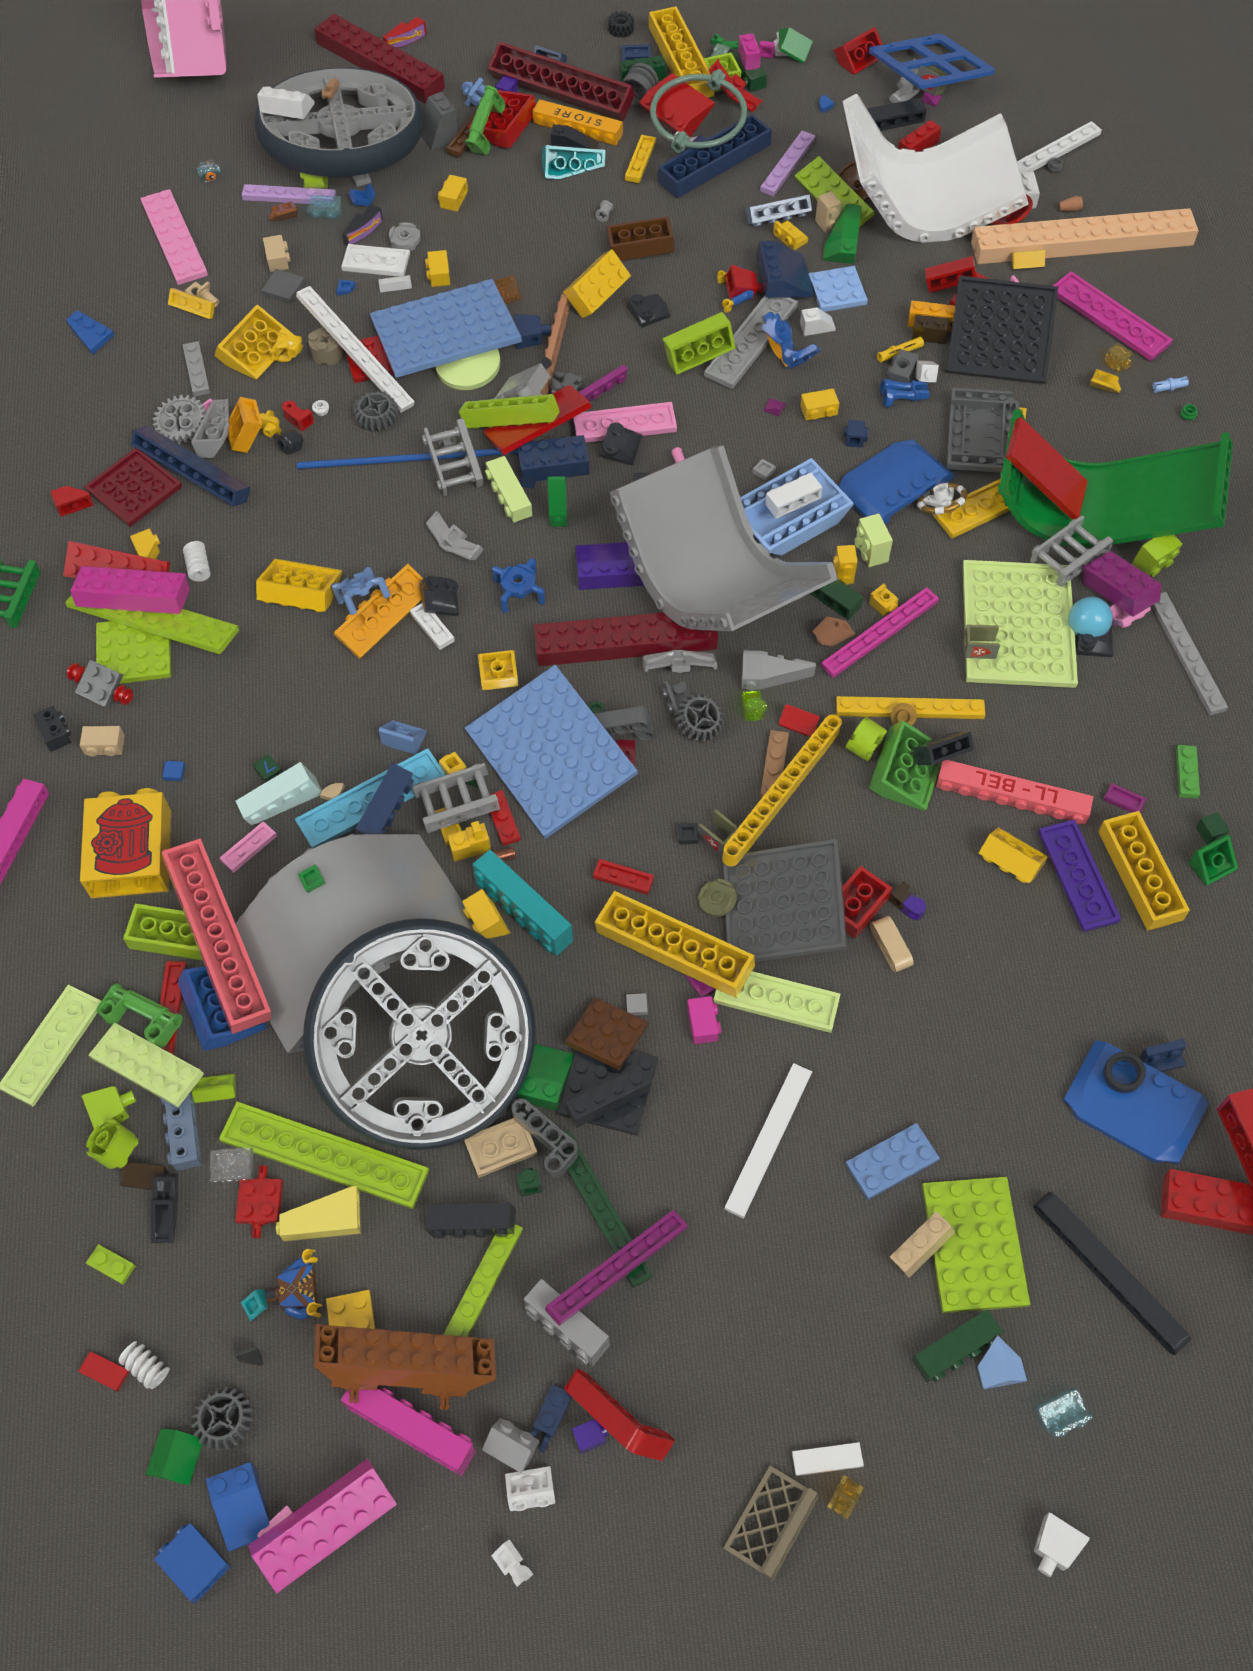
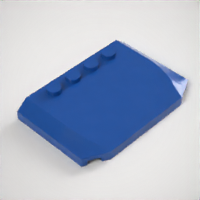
[838,439,954,524]
[1063,1040,1209,1165]

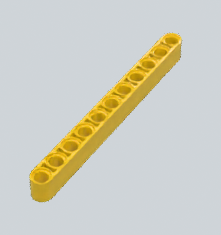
[722,715,842,867]

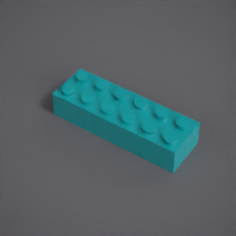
[473,850,573,956]

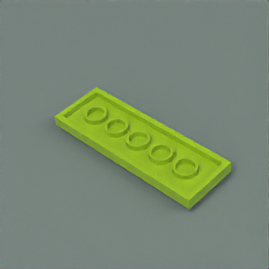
[795,156,875,227]

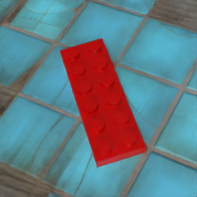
[63,541,170,579]

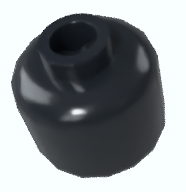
[277,430,304,454]

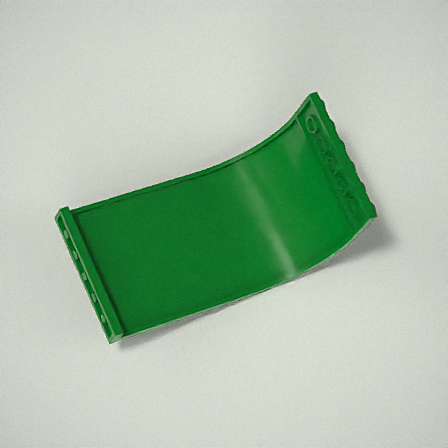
[998,409,1233,547]

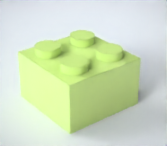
[855,514,893,567]

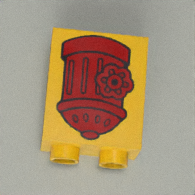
[80,788,171,898]

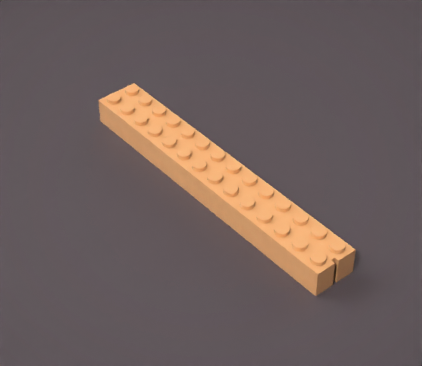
[971,208,1199,264]

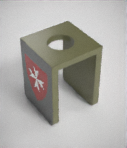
[914,65,949,96]
[963,625,1000,659]
[698,809,739,856]

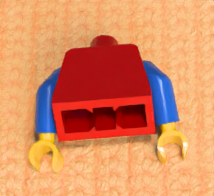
[717,264,764,313]

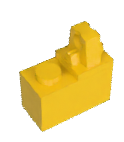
[447,821,491,862]

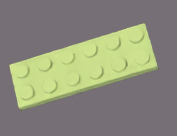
[713,971,840,1033]
[0,985,101,1107]
[89,1023,204,1108]

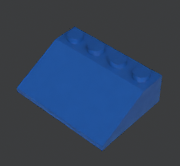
[177,966,267,1051]

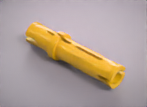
[877,337,924,363]

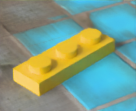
[168,288,215,319]

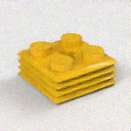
[478,650,518,690]

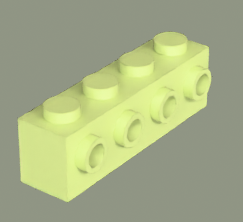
[484,456,532,523]

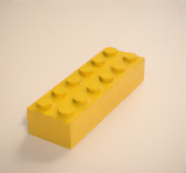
[1098,811,1190,931]

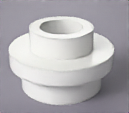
[312,400,329,416]

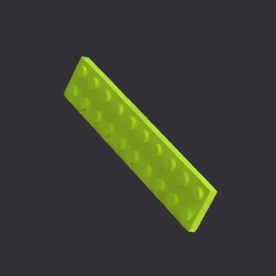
[65,595,239,654]
[219,1102,429,1209]

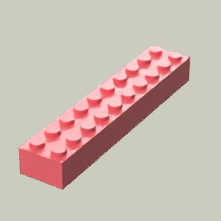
[162,838,271,1034]

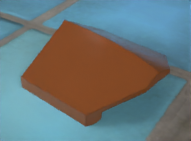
[269,201,298,221]

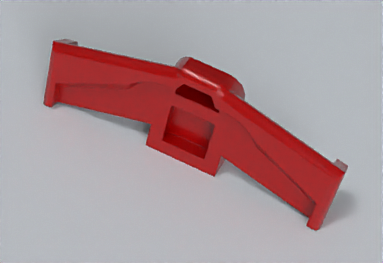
[708,59,763,112]

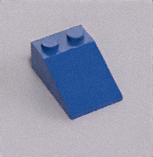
[206,1462,270,1552]

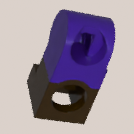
[889,881,926,920]

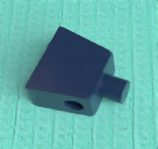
[514,314,551,349]

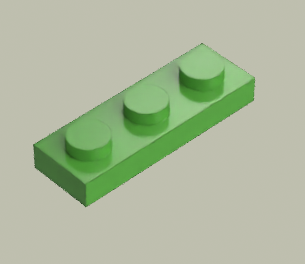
[1176,745,1200,799]

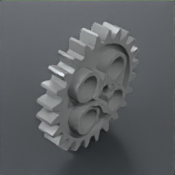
[153,395,206,445]

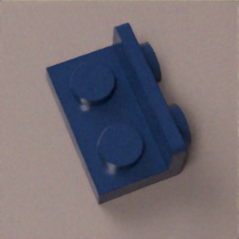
[1139,1039,1187,1072]

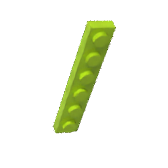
[443,1224,523,1337]

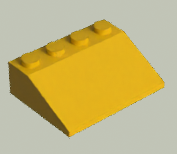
[214,305,294,380]
[256,559,342,612]

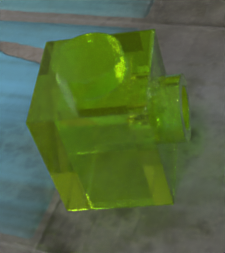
[741,690,767,721]

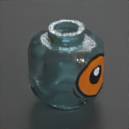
[197,160,221,182]

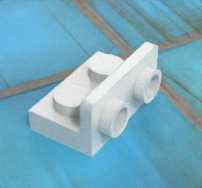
[505,1466,555,1511]

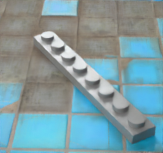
[1151,592,1228,716]

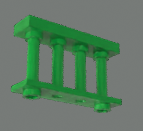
[0,559,41,628]

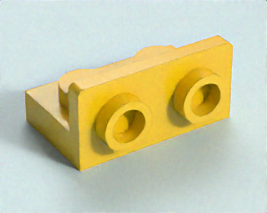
[773,220,808,250]

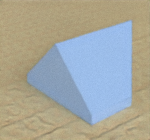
[977,1335,1027,1389]

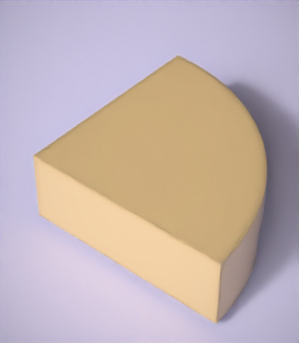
[320,783,345,800]

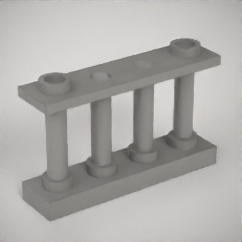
[422,418,483,496]
[1030,516,1114,587]
[412,763,500,833]

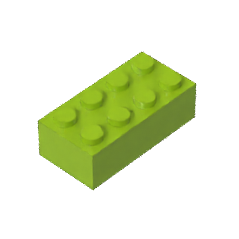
[663,312,736,375]
[123,904,202,960]

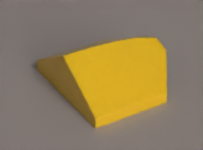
[1089,369,1121,393]

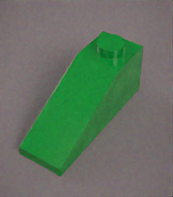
[548,476,567,527]

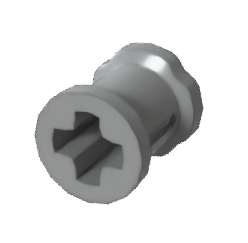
[596,200,613,222]

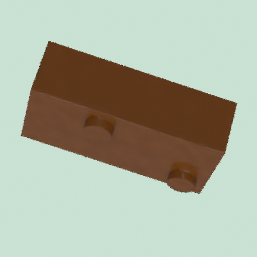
[606,216,674,261]

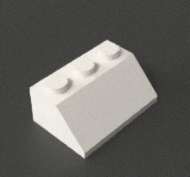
[257,87,314,119]

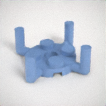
[331,567,390,615]

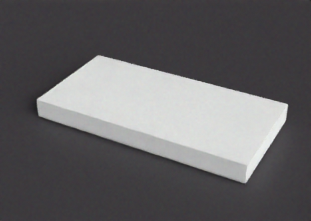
[341,244,410,277]

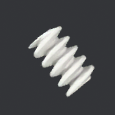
[183,541,211,581]
[119,1341,170,1389]

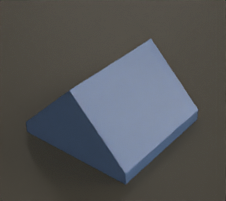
[379,720,427,755]

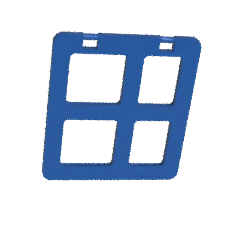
[869,34,995,89]

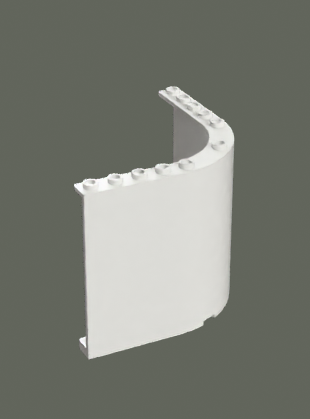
[843,94,1028,243]

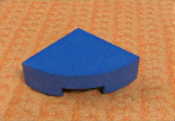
[819,95,834,113]
[336,280,356,295]

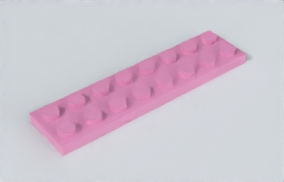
[140,189,208,285]

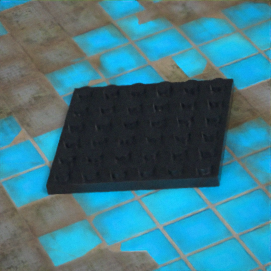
[946,276,1058,384]

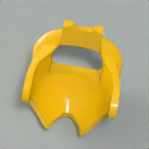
[269,328,303,362]

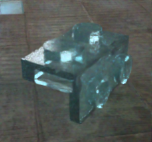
[307,195,342,219]
[1035,1387,1093,1437]

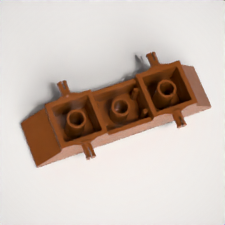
[314,1324,496,1410]

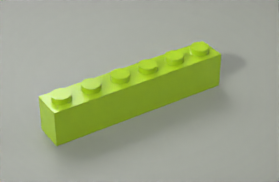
[459,394,560,429]

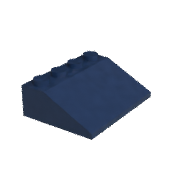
[757,240,814,298]

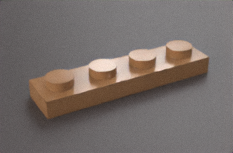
[760,730,789,798]

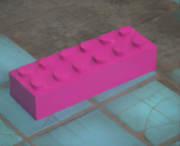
[70,566,190,614]
[341,1387,476,1477]
[248,1459,397,1594]

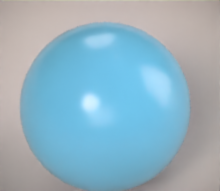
[1068,597,1113,637]

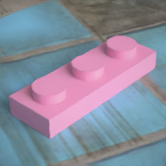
[219,821,277,873]

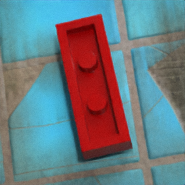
[489,790,521,846]
[593,859,654,895]

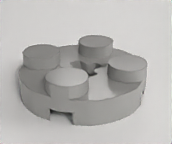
[389,222,421,251]

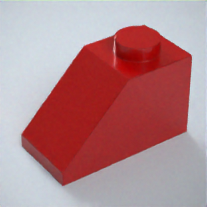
[50,486,94,517]

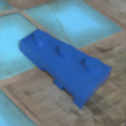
[66,310,114,355]

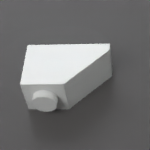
[800,308,836,336]

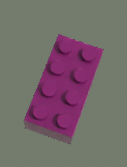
[1083,551,1161,617]

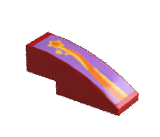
[383,17,427,48]

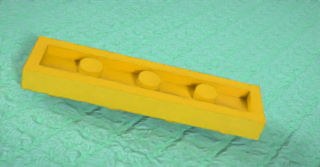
[625,135,656,183]

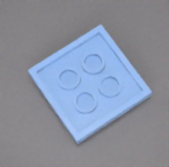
[808,266,868,312]

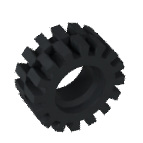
[608,11,634,38]

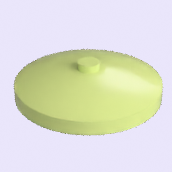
[435,349,501,390]

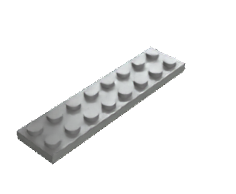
[704,296,798,389]

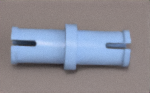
[1152,376,1189,393]

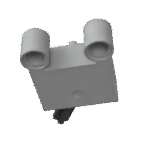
[494,357,552,399]

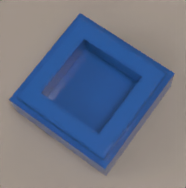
[162,761,185,781]

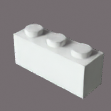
[765,473,822,519]

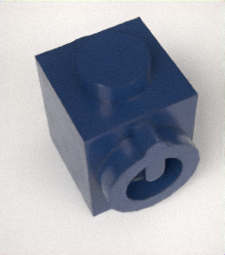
[843,420,868,448]

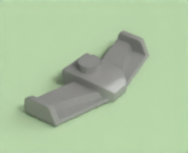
[889,58,921,103]
[426,510,483,560]
[643,650,717,673]

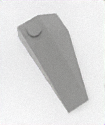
[191,399,229,458]
[741,650,816,690]

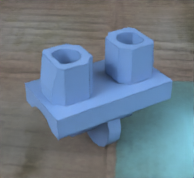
[462,77,485,107]

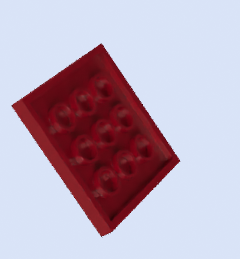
[84,448,182,527]

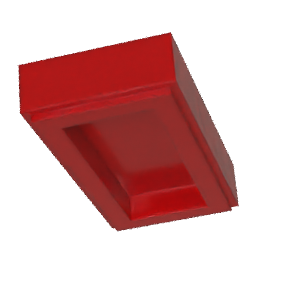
[78,1351,130,1392]

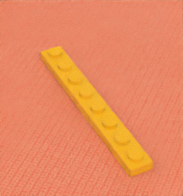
[836,696,985,719]

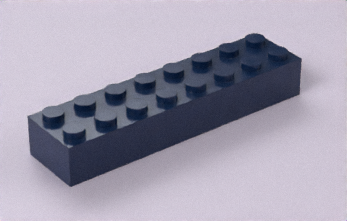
[658,114,772,198]

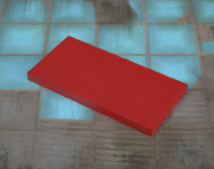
[483,384,592,455]
[1006,417,1088,520]

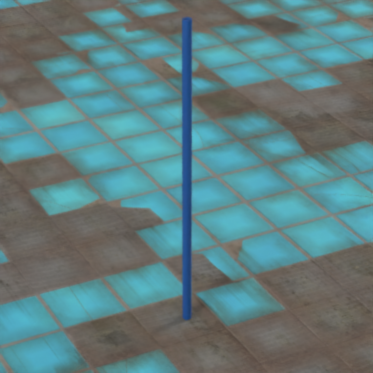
[297,448,518,469]

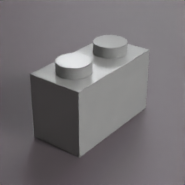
[482,1418,539,1473]

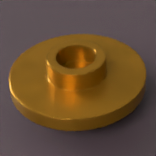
[890,703,917,726]

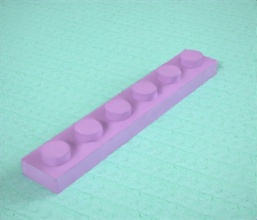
[760,131,815,196]
[242,184,336,205]

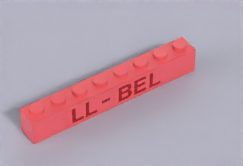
[936,760,1094,824]

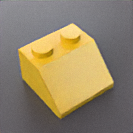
[462,889,511,939]

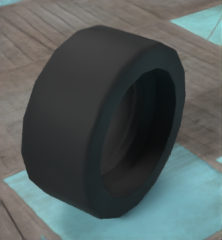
[1103,1052,1146,1093]

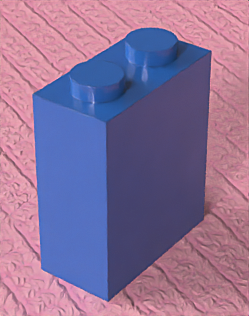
[154,1523,231,1603]

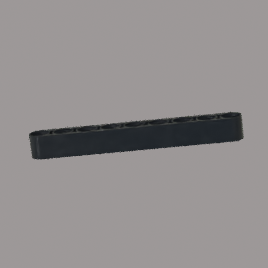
[1033,1191,1191,1355]

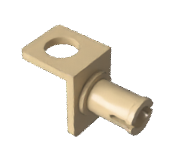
[185,281,220,308]

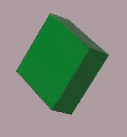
[298,864,326,893]

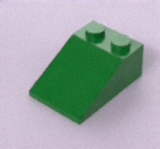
[517,1044,575,1111]

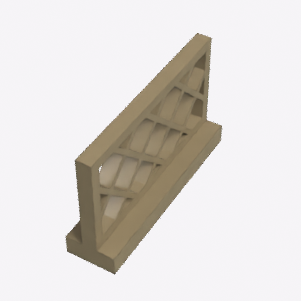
[723,1466,819,1582]

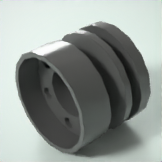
[622,63,658,106]

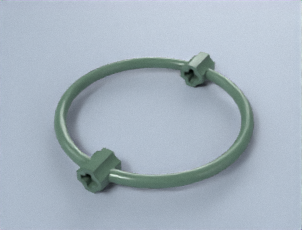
[650,69,747,153]

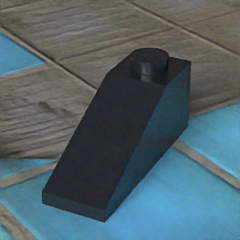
[551,124,598,149]

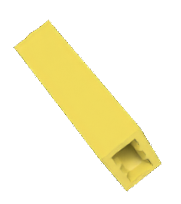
[276,1186,361,1241]

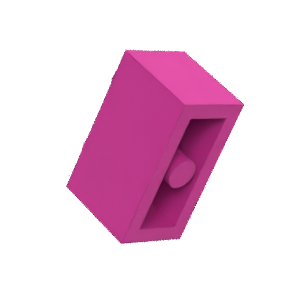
[738,33,761,70]
[687,996,721,1044]

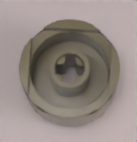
[308,327,344,366]

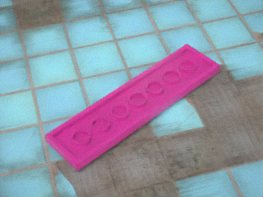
[1053,271,1173,361]

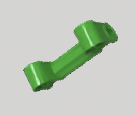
[465,85,505,155]
[97,983,183,1048]

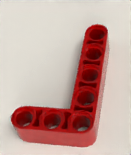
[564,1368,675,1461]

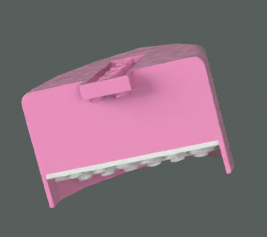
[141,0,227,78]

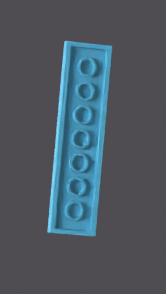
[295,748,446,848]

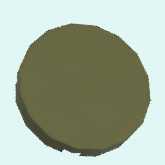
[698,879,737,917]

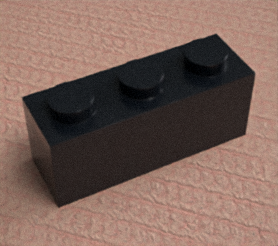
[914,731,974,765]

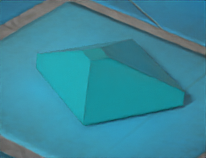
[241,1289,267,1321]

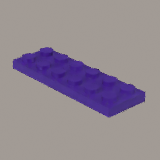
[1038,819,1121,932]

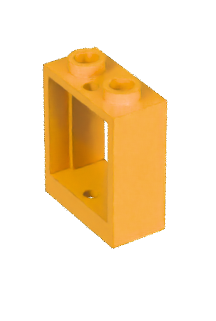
[228,397,262,453]

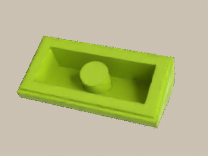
[191,1074,236,1103]

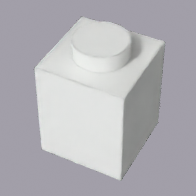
[915,361,939,382]

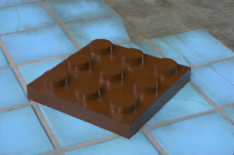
[566,998,648,1070]

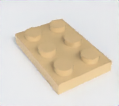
[464,1118,537,1178]

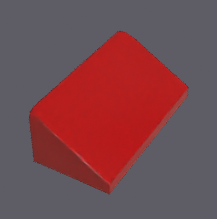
[778,704,820,737]

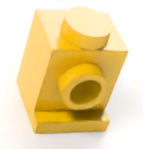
[869,584,898,617]
[439,752,467,775]

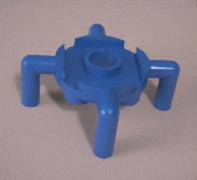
[492,558,545,613]

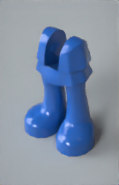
[880,379,930,408]

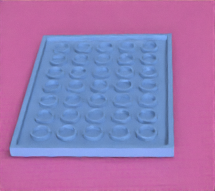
[370,279,522,378]
[465,665,639,839]

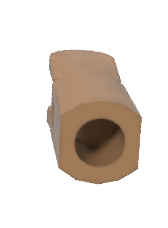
[322,78,340,100]

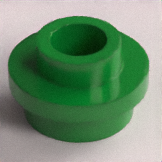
[1180,404,1198,420]

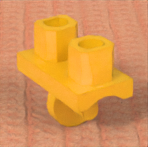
[260,410,282,438]

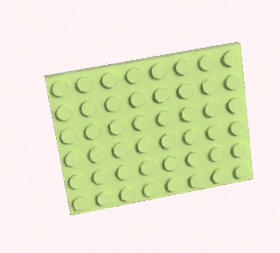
[963,560,1078,688]

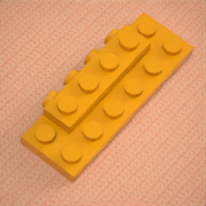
[333,564,424,659]

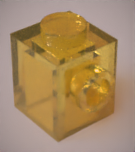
[1104,343,1133,373]
[827,1475,864,1520]

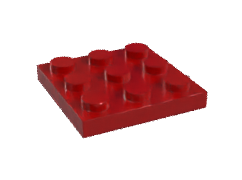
[345,336,394,383]

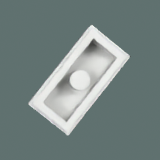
[378,275,412,293]

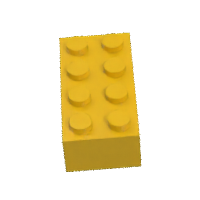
[563,249,631,318]

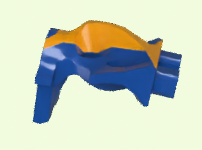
[762,312,821,369]

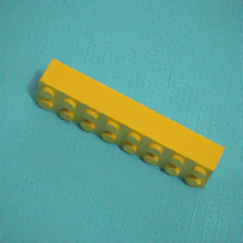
[649,6,714,98]
[595,891,755,998]

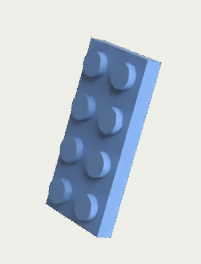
[845,1123,940,1200]

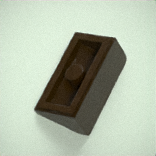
[121,1162,168,1190]

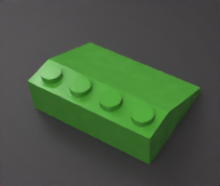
[869,720,942,811]

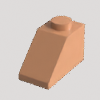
[813,616,855,646]

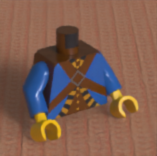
[266,1249,322,1320]

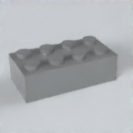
[524,1279,610,1367]

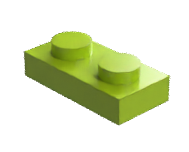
[86,1244,136,1285]

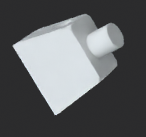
[1034,1512,1090,1577]

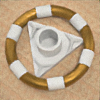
[917,483,967,514]

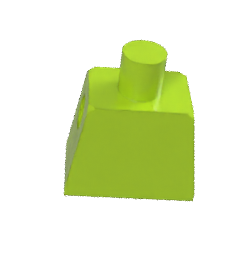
[82,1086,137,1129]

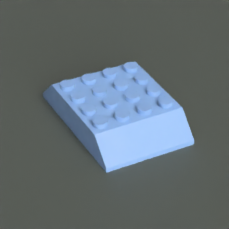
[740,458,853,555]

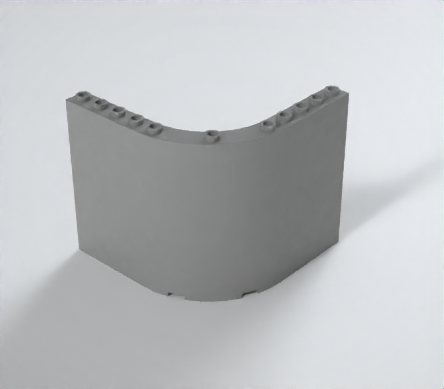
[610,445,838,631]
[236,834,474,1053]

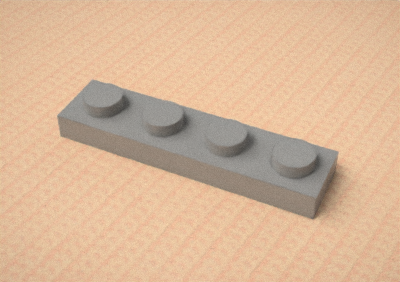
[182,341,210,397]

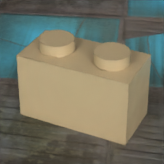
[815,191,841,232]
[263,235,291,272]
[80,726,125,756]

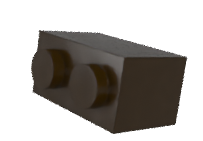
[912,314,948,344]

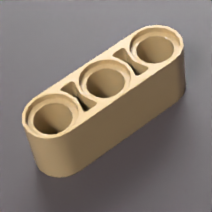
[870,916,914,973]

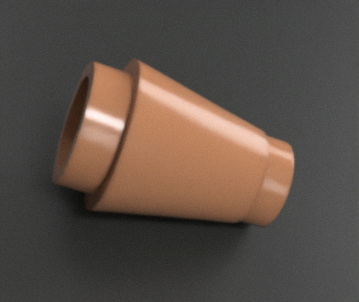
[1059,195,1083,211]

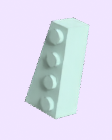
[236,762,322,825]

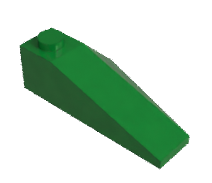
[823,204,861,264]

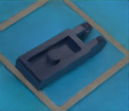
[531,1384,572,1453]

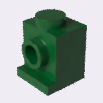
[516,1168,542,1197]

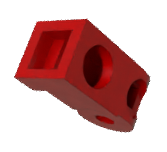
[282,400,314,432]

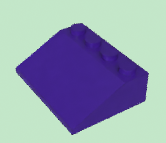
[576,542,644,590]

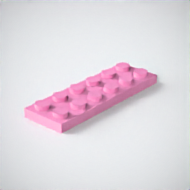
[573,402,677,443]

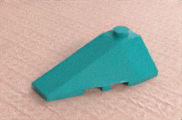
[541,145,605,179]

